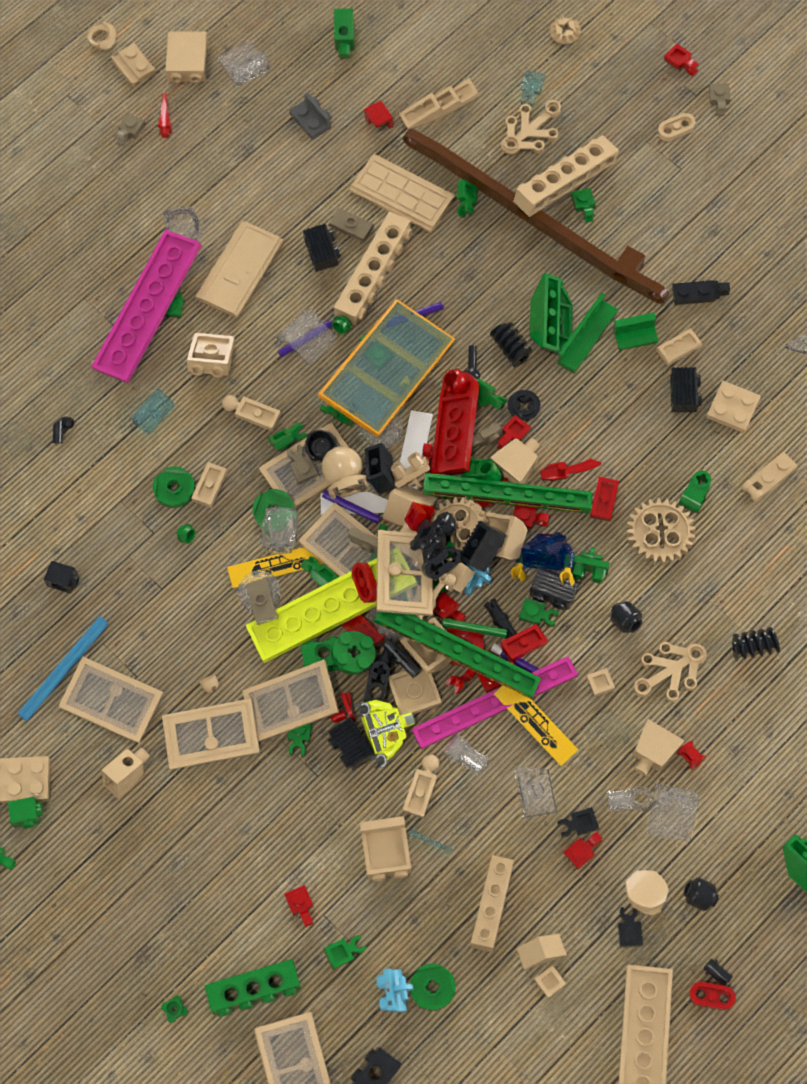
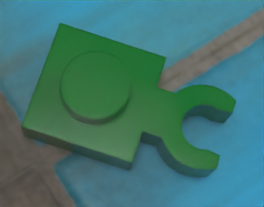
[301,556,339,586]
[518,598,559,627]
[287,723,312,757]
[323,935,366,970]

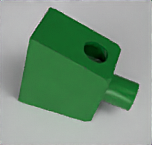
[334,8,355,58]

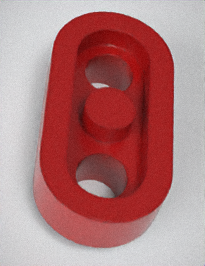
[352,562,377,603]
[689,982,736,1011]

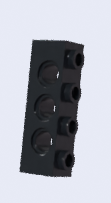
[350,1047,402,1084]

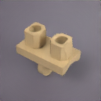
[391,452,430,489]

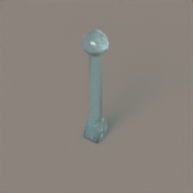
[409,830,452,854]

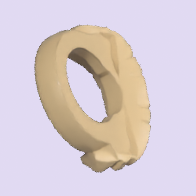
[88,21,116,50]

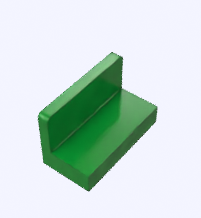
[613,312,658,351]

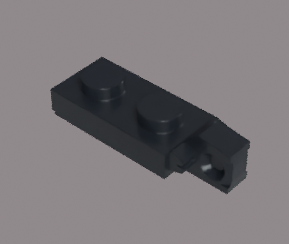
[672,280,730,305]

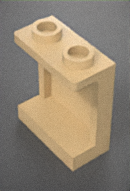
[165,32,208,83]
[360,816,412,882]

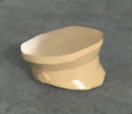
[625,870,669,915]

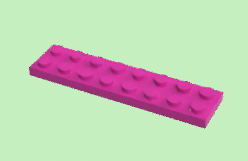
[91,229,202,384]

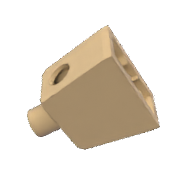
[490,438,540,484]
[633,719,684,776]
[102,748,150,800]

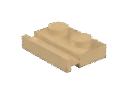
[111,43,156,87]

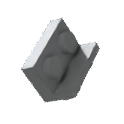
[289,92,331,141]

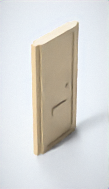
[350,154,455,233]
[195,221,284,318]

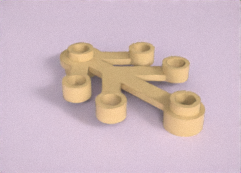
[501,100,561,155]
[634,642,707,702]

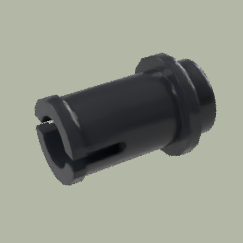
[703,958,733,986]

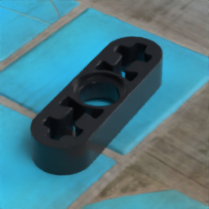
[363,661,390,703]

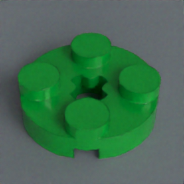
[153,466,195,508]
[252,489,295,532]
[331,631,375,675]
[410,964,455,1011]

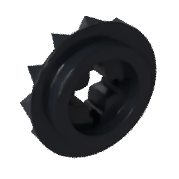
[508,390,541,421]

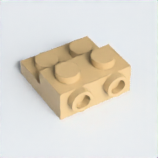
[187,333,235,378]

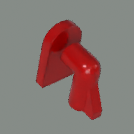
[320,692,357,723]

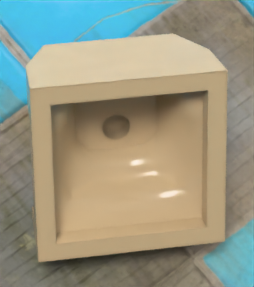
[484,512,527,560]

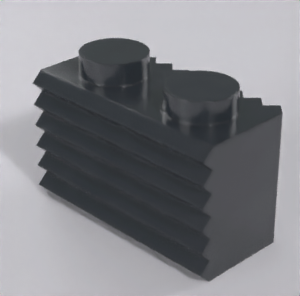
[303,224,341,272]
[670,367,702,412]
[364,443,395,494]
[460,521,507,573]
[529,567,579,610]
[327,717,375,771]

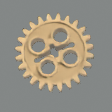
[430,497,489,563]
[626,498,696,565]

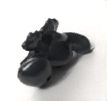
[409,512,457,572]

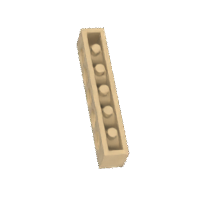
[514,135,619,217]
[334,211,413,326]

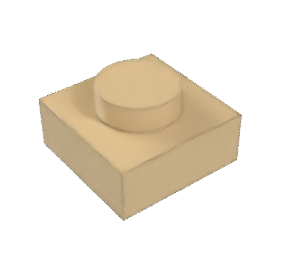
[586,668,615,697]
[534,965,566,999]

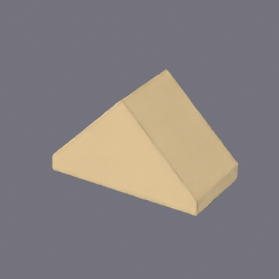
[516,934,567,970]

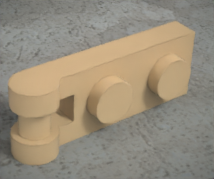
[741,451,798,503]

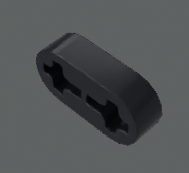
[422,546,461,579]

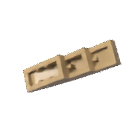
[399,78,480,129]

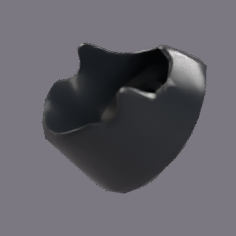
[304,430,338,462]

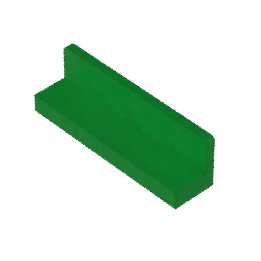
[558,293,618,374]

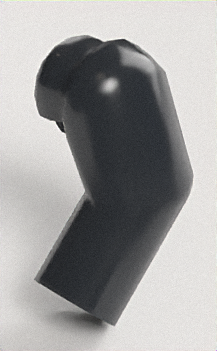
[52,416,74,444]

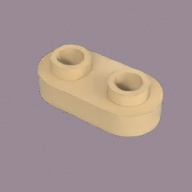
[658,113,696,141]

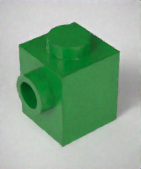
[8,797,43,829]

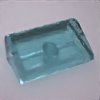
[132,388,175,435]

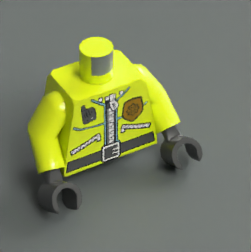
[355,700,415,769]

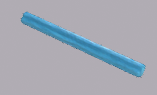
[18,617,108,721]

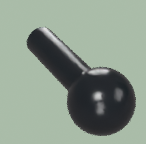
[466,345,480,379]

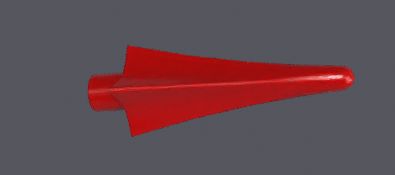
[157,93,173,138]

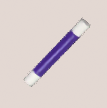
[491,643,539,673]

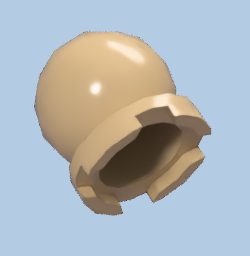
[321,446,370,499]

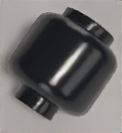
[610,601,642,633]
[683,877,719,911]

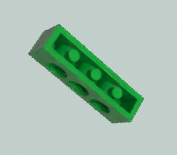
[204,959,301,1017]

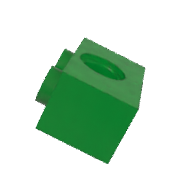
[301,637,340,672]

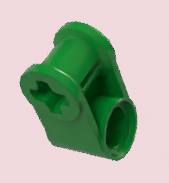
[460,458,502,481]
[678,470,711,514]

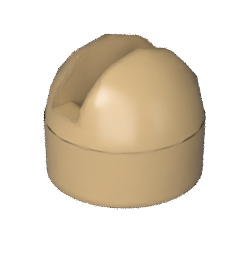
[200,674,219,693]

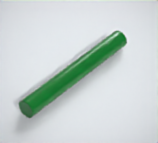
[442,618,507,638]

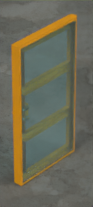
[317,299,455,438]

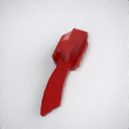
[540,458,601,481]

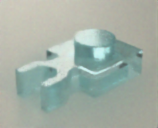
[520,70,546,107]

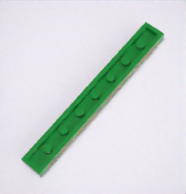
[423,473,592,513]
[374,612,541,699]

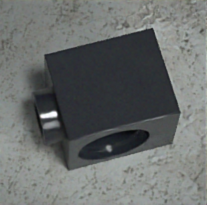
[43,561,79,594]

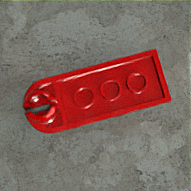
[430,368,479,475]

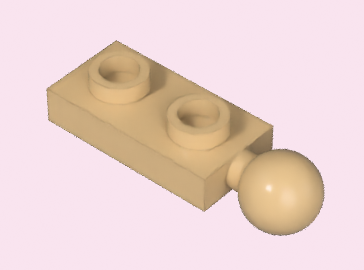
[222,395,281,432]
[402,754,439,819]

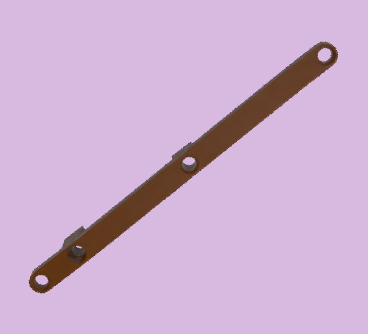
[403,129,669,304]

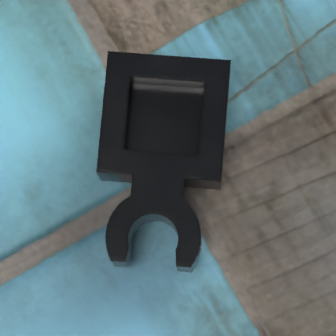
[557,807,599,837]
[618,907,643,948]

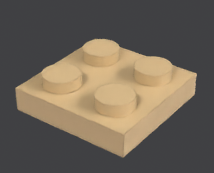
[706,380,761,433]
[388,666,442,715]

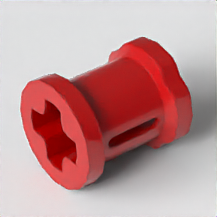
[677,740,706,770]

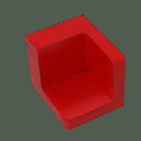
[364,100,393,129]
[404,502,435,532]

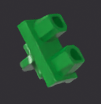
[570,547,610,584]

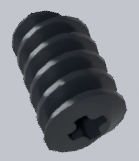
[490,322,532,367]
[732,627,780,661]

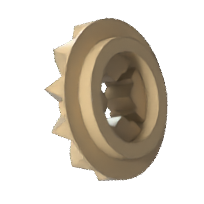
[550,16,581,44]

